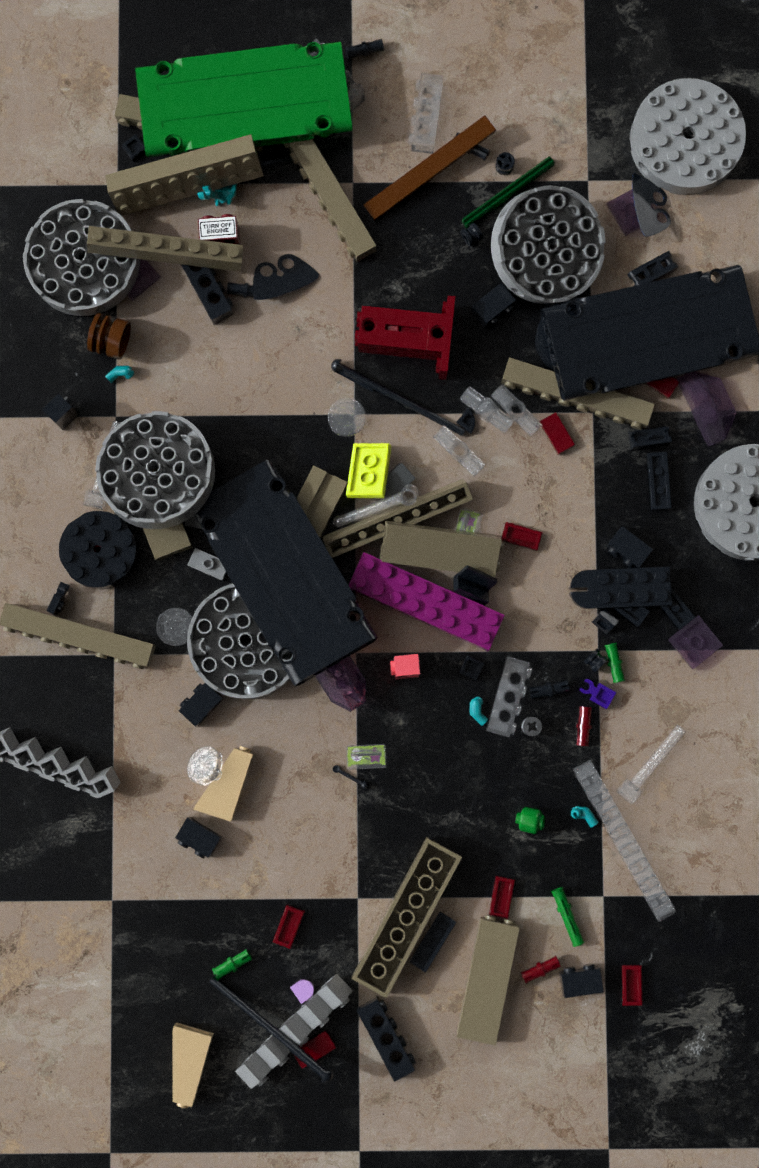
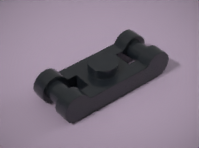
[627,251,679,286]

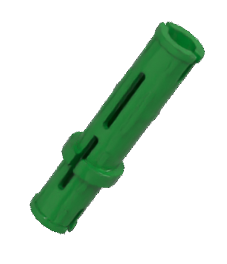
[551,887,585,947]

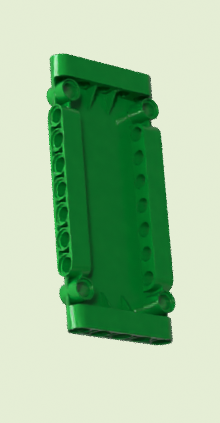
[135,42,353,157]

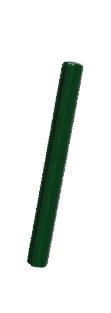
[462,156,555,228]

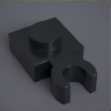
[47,582,70,615]

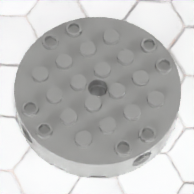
[630,78,746,195]
[491,185,606,304]
[23,199,140,316]
[95,411,215,529]
[694,444,759,561]
[187,584,293,699]

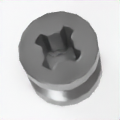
[521,717,542,736]

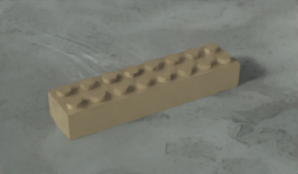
[105,135,263,216]
[352,837,462,998]

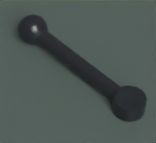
[333,765,369,789]

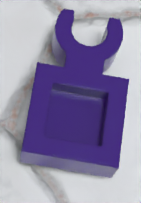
[579,679,616,709]

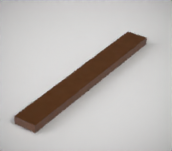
[364,115,496,221]

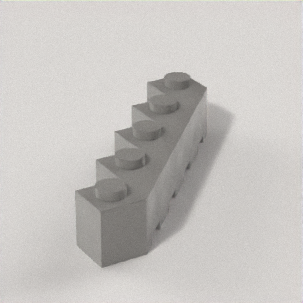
[0,728,121,798]
[235,974,353,1089]

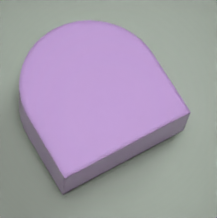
[290,979,314,1004]

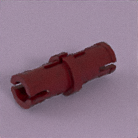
[576,706,592,746]
[521,955,561,984]

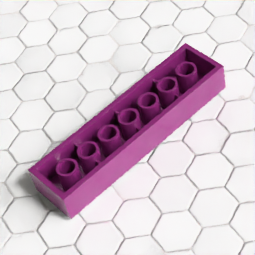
[348,552,505,652]

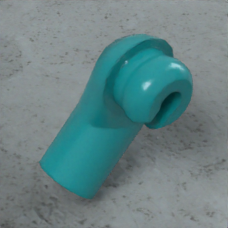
[105,365,134,383]
[470,697,488,726]
[571,806,599,828]

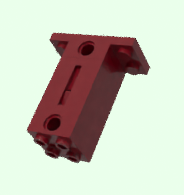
[354,296,455,380]

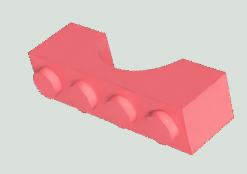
[390,654,420,679]

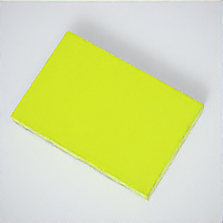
[346,443,392,498]

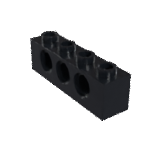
[181,264,234,325]
[357,996,416,1082]

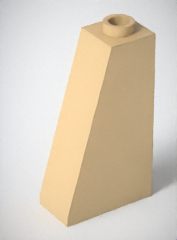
[194,746,254,822]
[173,1023,214,1108]

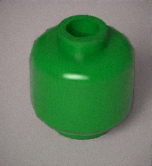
[516,807,545,834]

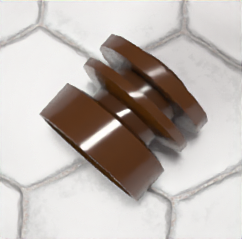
[87,313,131,360]

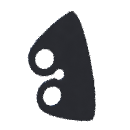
[632,173,671,237]
[253,254,319,300]

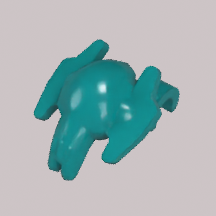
[197,184,237,206]

